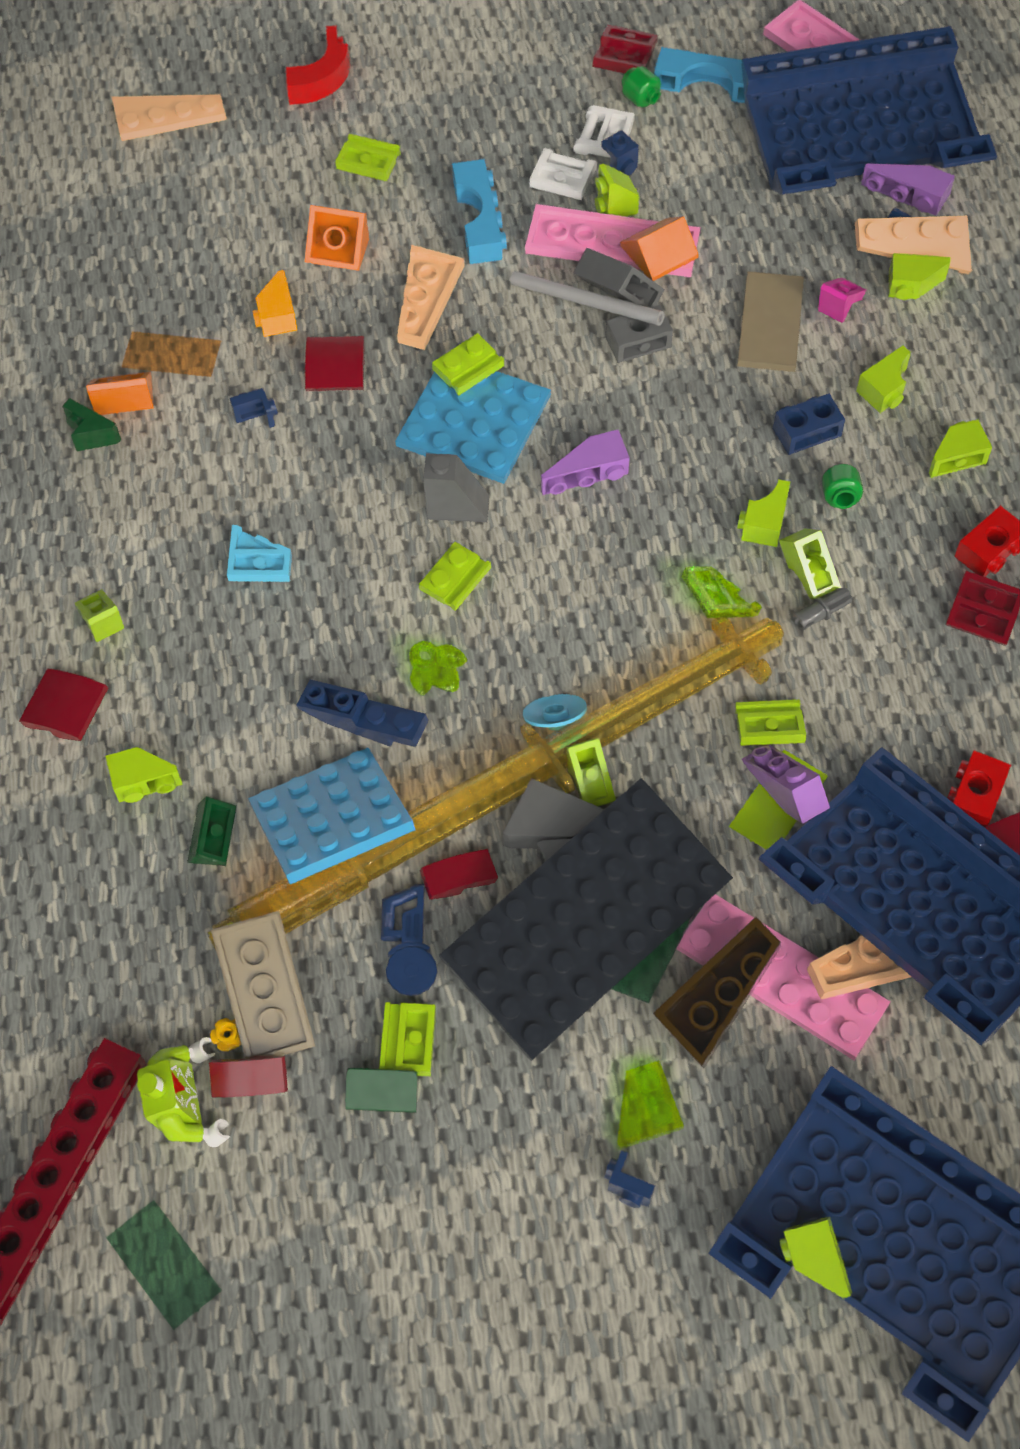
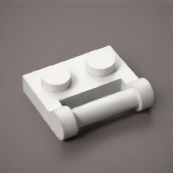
[573,105,634,158]
[530,148,597,200]

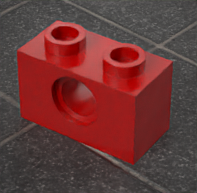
[954,505,1020,577]
[947,750,1011,827]

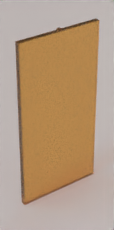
[121,331,221,377]

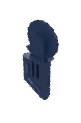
[381,884,437,996]

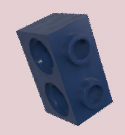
[773,393,845,455]

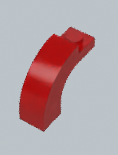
[286,25,350,105]

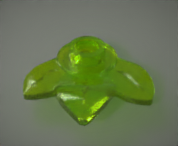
[409,641,467,696]

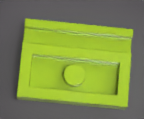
[335,134,400,181]
[432,333,504,396]
[419,542,491,611]
[735,699,806,746]
[379,1002,436,1076]

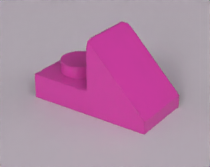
[818,277,866,323]

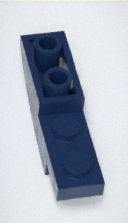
[296,679,429,747]

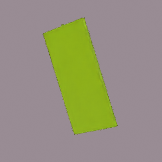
[729,749,828,850]

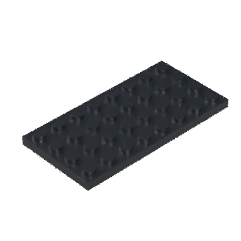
[439,778,733,1061]

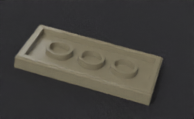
[737,271,804,372]
[211,911,316,1059]

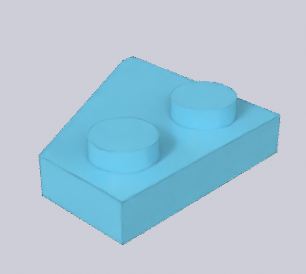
[227,525,292,582]

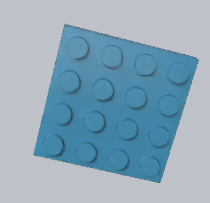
[396,371,551,484]
[248,748,415,884]

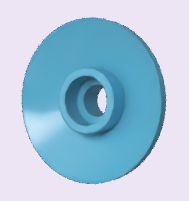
[523,694,587,730]

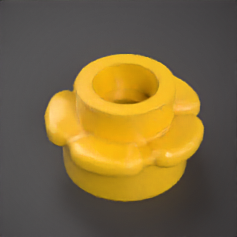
[210,1018,241,1052]

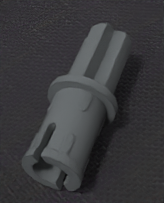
[792,588,853,631]

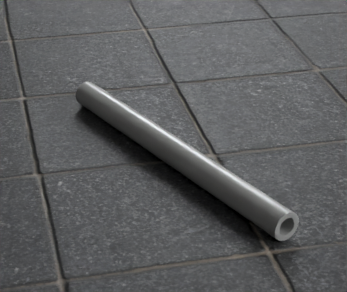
[510,271,664,326]

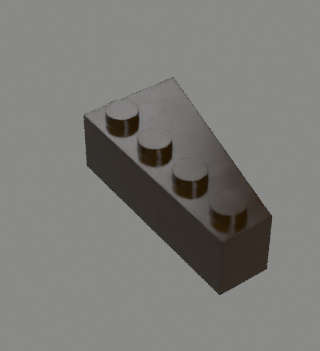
[653,917,781,1068]

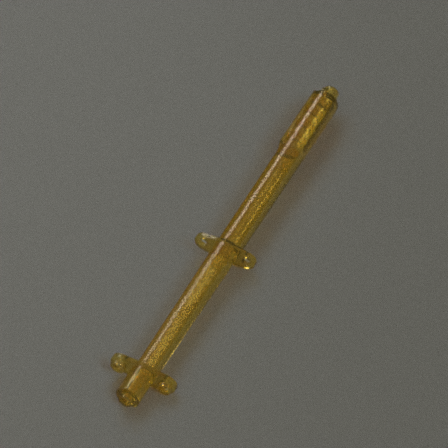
[207,617,784,950]

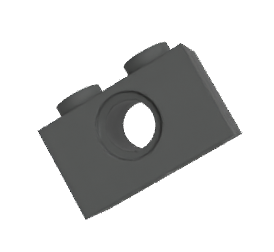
[605,305,673,363]

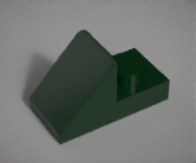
[62,398,121,452]

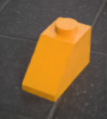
[252,270,297,337]

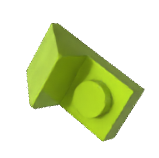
[74,589,124,642]
[567,737,616,806]

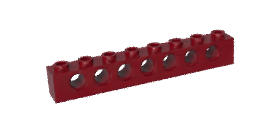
[0,1038,147,1326]

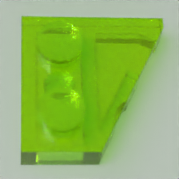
[681,566,762,618]
[617,1060,684,1150]

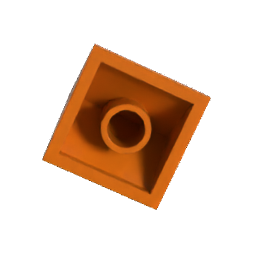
[305,205,369,271]
[620,216,699,281]
[86,371,154,415]

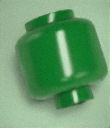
[621,66,661,108]
[821,464,863,509]

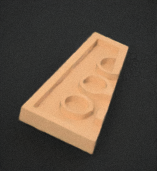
[112,94,227,141]
[855,216,972,274]
[397,245,464,350]
[807,935,911,999]

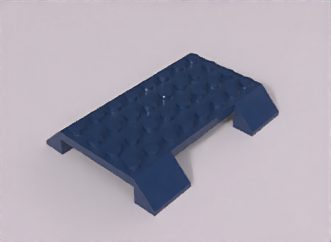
[742,26,997,195]
[759,747,1020,1046]
[708,1066,1020,1443]

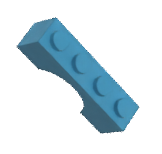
[655,47,745,103]
[452,159,507,264]

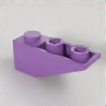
[861,164,955,216]
[541,429,629,495]
[742,745,830,824]

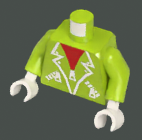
[137,1037,230,1147]

